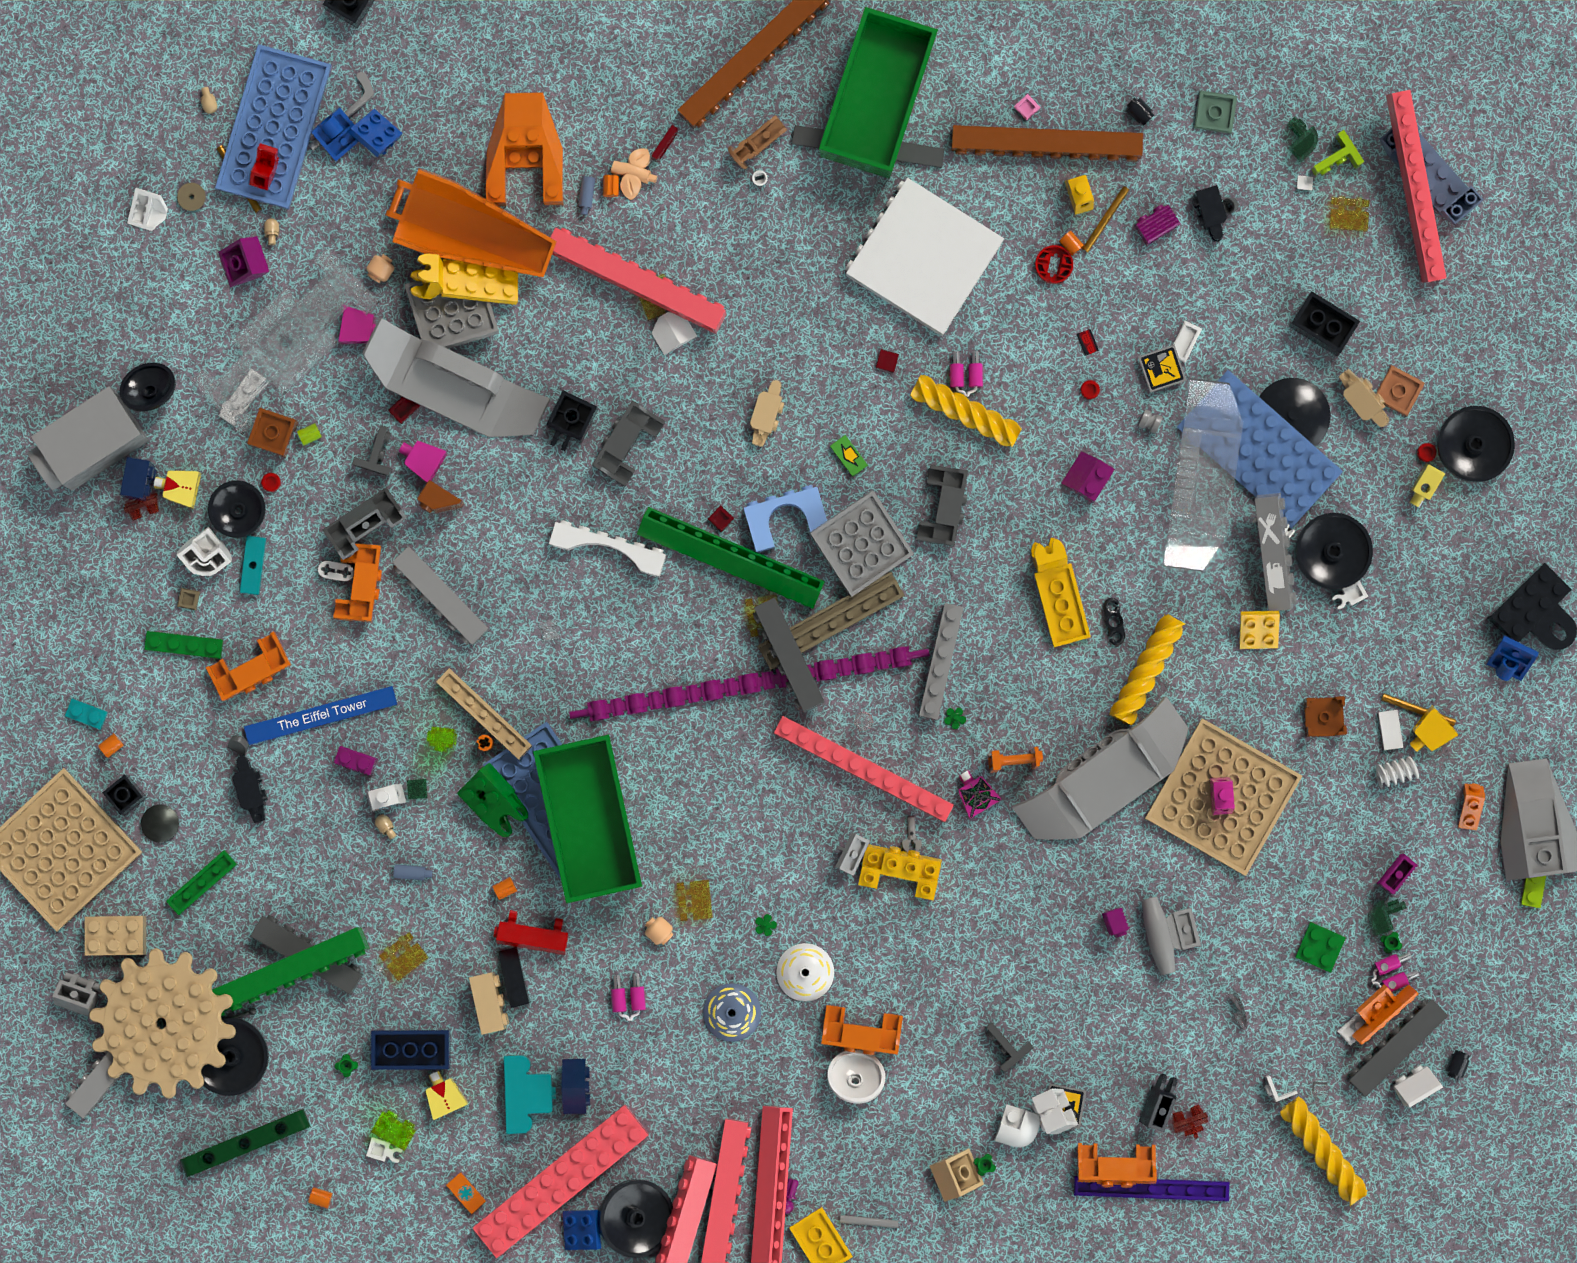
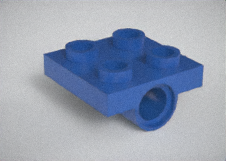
[310,107,359,161]
[349,109,403,157]
[1486,636,1539,681]
[563,1210,601,1250]

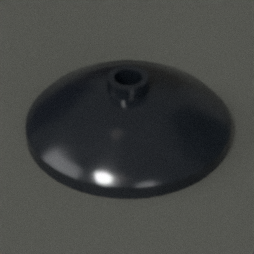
[119,363,176,412]
[208,480,266,538]

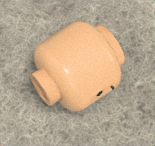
[366,254,394,283]
[645,916,673,945]

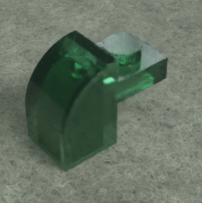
[1287,117,1318,163]
[1368,899,1407,936]

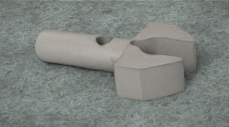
[902,816,922,852]

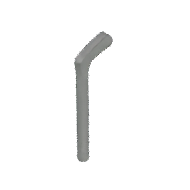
[308,72,374,151]

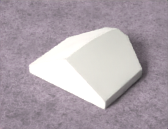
[127,188,168,231]
[652,312,697,355]

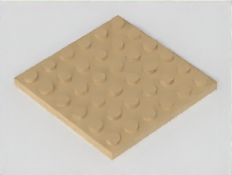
[1145,718,1302,876]
[0,768,143,932]

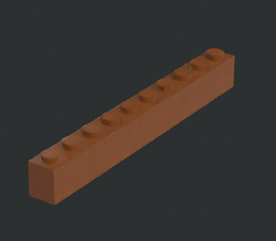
[677,0,830,129]
[951,125,1143,162]

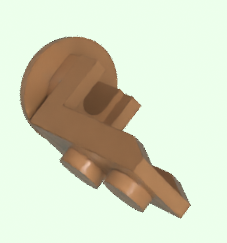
[728,115,788,169]

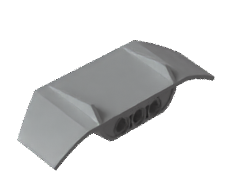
[362,318,551,437]
[1012,696,1188,840]

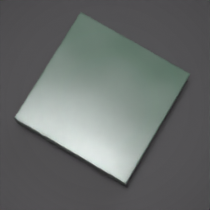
[1194,90,1237,134]

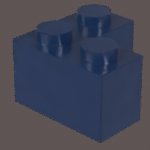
[120,457,158,501]
[561,1059,590,1114]

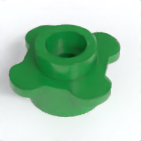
[1380,932,1402,954]
[335,1054,358,1077]
[974,1154,996,1176]

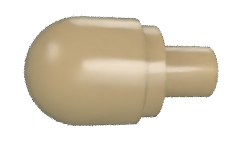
[200,87,218,114]
[264,218,279,245]
[375,815,397,840]

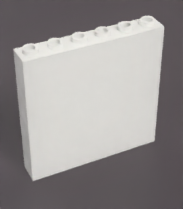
[845,178,1004,336]

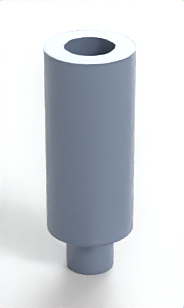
[578,176,596,215]
[394,864,433,881]

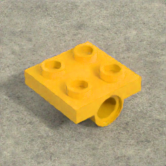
[1239,611,1280,649]

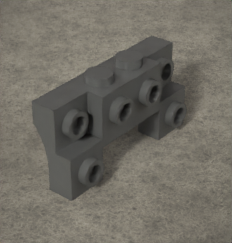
[592,400,665,487]
[916,464,968,547]
[322,487,407,560]

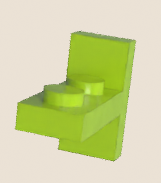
[1311,130,1364,176]

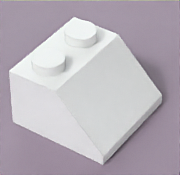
[1392,1065,1443,1107]

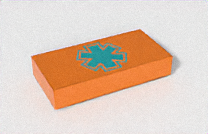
[446,1172,486,1214]

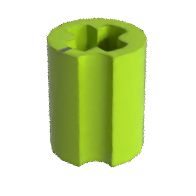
[297,423,322,446]

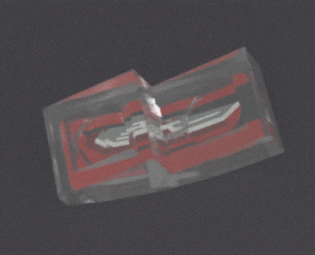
[1227,989,1247,1030]

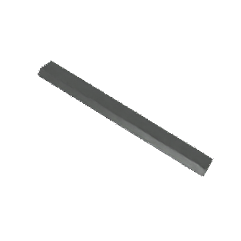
[792,125,945,168]

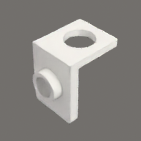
[1265,1075,1298,1102]

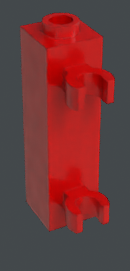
[493,910,569,955]

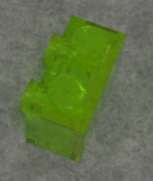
[427,726,458,752]
[371,1110,417,1151]

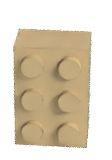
[85,916,146,956]
[469,972,509,1035]

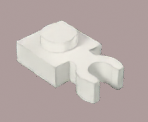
[1332,580,1368,610]
[366,1137,403,1163]

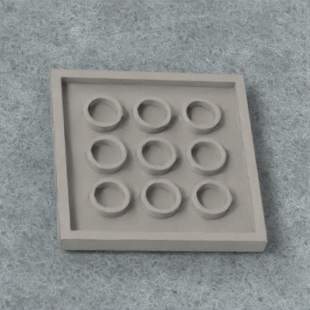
[405,281,499,349]
[809,490,914,597]

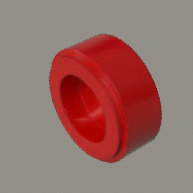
[1080,380,1100,400]
[1417,443,1437,462]
[261,473,281,492]

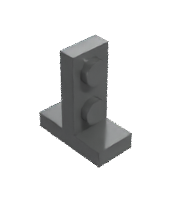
[352,425,392,477]
[985,1022,1034,1073]

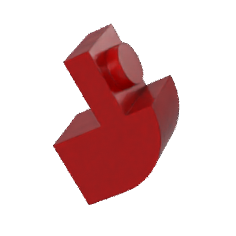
[249,143,279,191]

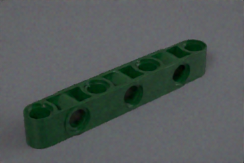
[180,1109,311,1178]

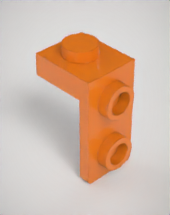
[1458,783,1485,830]

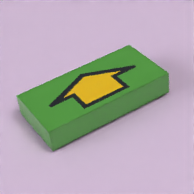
[830,435,868,477]

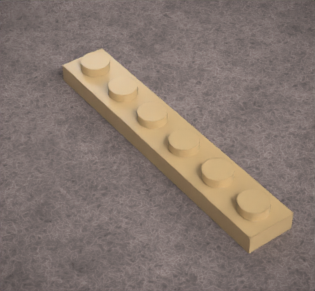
[436,668,533,760]

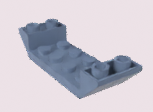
[1379,124,1484,225]

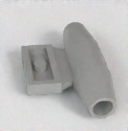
[1142,896,1201,975]

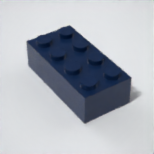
[371,1030,451,1070]

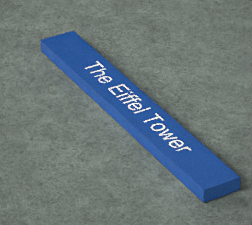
[244,686,398,745]

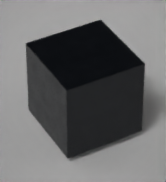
[102,774,147,816]

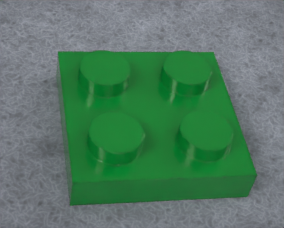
[1295,922,1346,973]

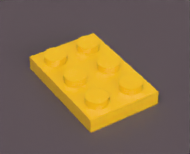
[789,1207,853,1263]

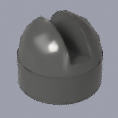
[1223,198,1239,214]

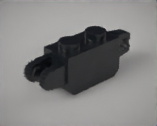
[232,755,268,823]

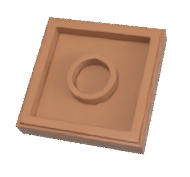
[1376,365,1425,417]

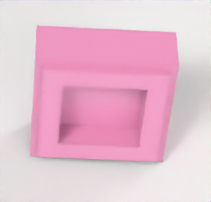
[1014,94,1041,121]

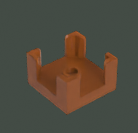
[247,408,298,458]
[1304,696,1347,737]

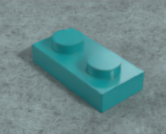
[65,698,108,730]

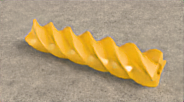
[910,375,1022,447]
[1109,614,1185,725]
[1280,1096,1368,1206]

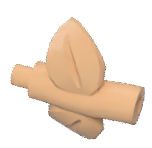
[611,148,657,200]

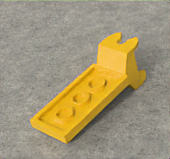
[410,254,518,305]
[1031,537,1091,647]

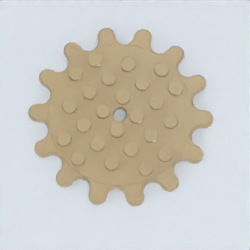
[89,948,236,1099]

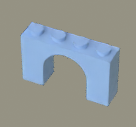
[744,485,827,553]

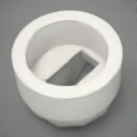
[752,170,767,186]

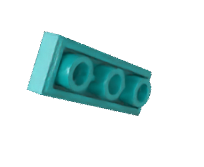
[240,536,267,595]

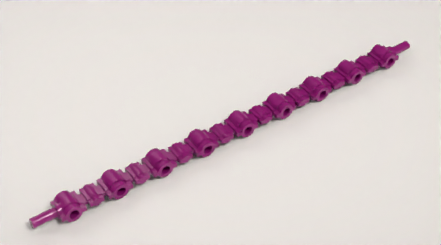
[569,646,930,722]

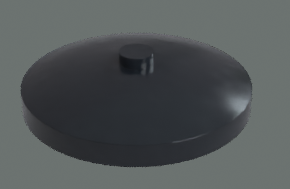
[1259,378,1331,446]
[1437,406,1515,483]
[1295,513,1373,590]
[201,1018,269,1096]
[598,1179,673,1258]

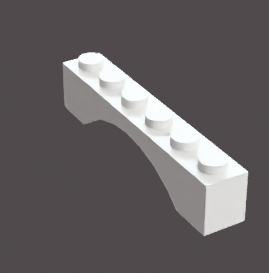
[549,520,666,578]

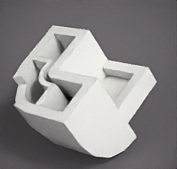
[177,527,232,576]
[994,1104,1041,1148]

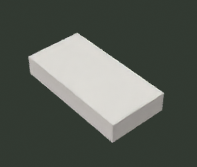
[1173,321,1202,363]
[1378,710,1403,750]

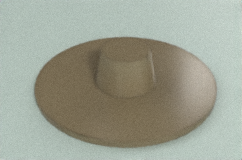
[177,183,206,211]

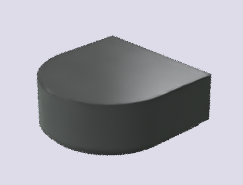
[227,735,249,756]

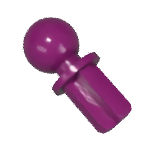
[785,1178,799,1214]

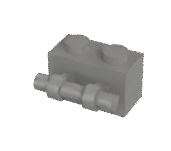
[52,972,101,1017]

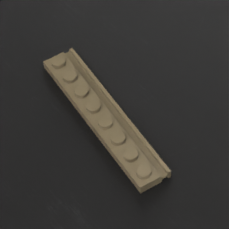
[757,572,905,670]

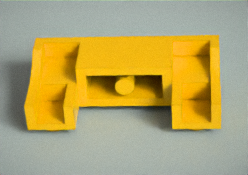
[858,844,942,901]

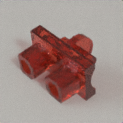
[123,492,159,521]
[1173,1105,1208,1139]

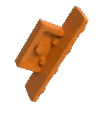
[1352,985,1419,1045]

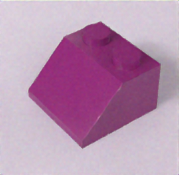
[218,236,270,288]
[1061,451,1115,503]

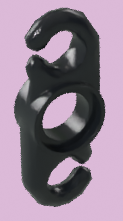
[1103,598,1125,645]

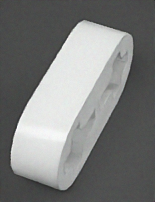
[318,561,354,582]

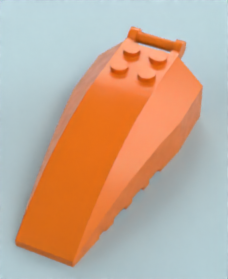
[385,168,557,277]

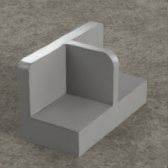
[835,832,870,876]

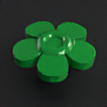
[944,708,966,729]
[755,914,777,936]

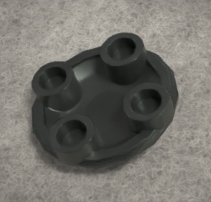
[141,804,179,843]

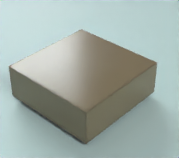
[177,588,200,611]

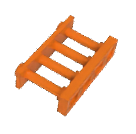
[988,747,1043,773]

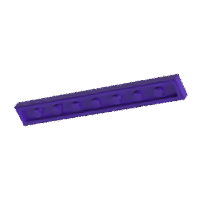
[1074,1176,1230,1202]

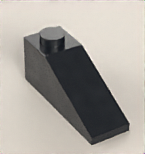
[498,947,531,1008]

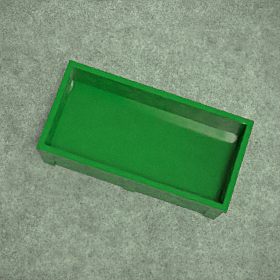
[819,7,938,179]
[533,734,642,904]

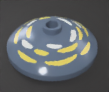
[703,983,761,1042]

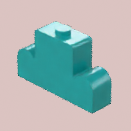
[504,1055,556,1134]

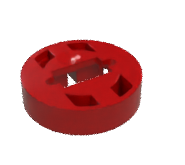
[1035,245,1073,284]

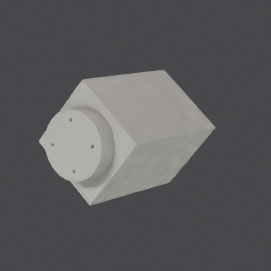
[27,386,149,491]

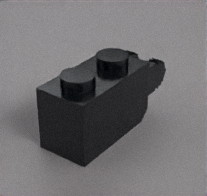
[1192,185,1227,242]
[1139,1073,1177,1132]

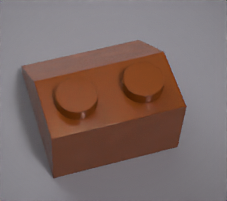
[417,480,464,513]

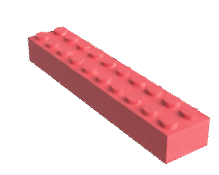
[473,1104,649,1259]

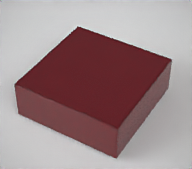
[876,349,899,373]
[708,505,734,532]

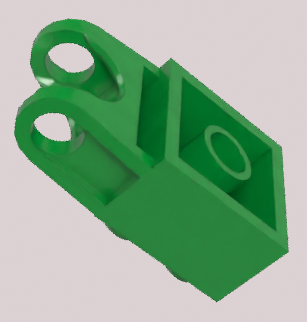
[457,763,528,838]

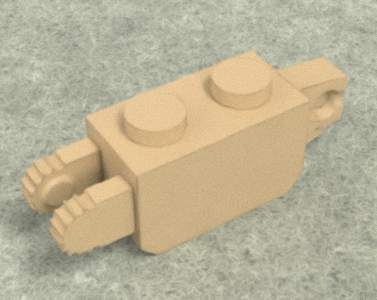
[1339,369,1390,427]
[750,380,785,447]

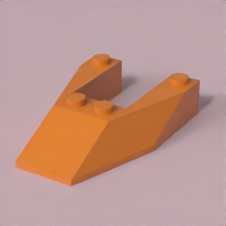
[486,92,564,206]

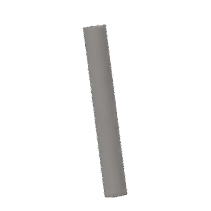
[840,1215,898,1228]

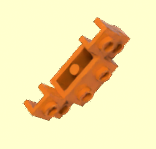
[333,544,382,623]
[206,631,292,701]
[821,1005,903,1055]
[1077,1143,1157,1188]

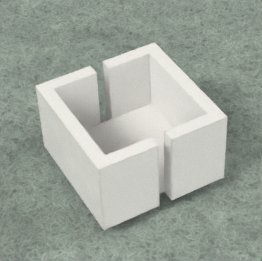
[1032,1089,1078,1134]

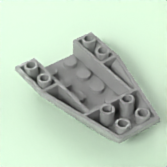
[1500,758,1577,881]

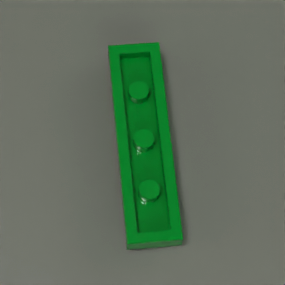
[144,631,224,659]
[166,850,238,915]

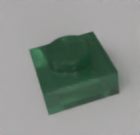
[407,779,428,800]

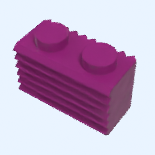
[1135,204,1181,246]
[334,746,378,776]
[1376,854,1418,895]
[1101,908,1130,938]

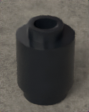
[1126,98,1154,126]
[1445,1050,1470,1080]

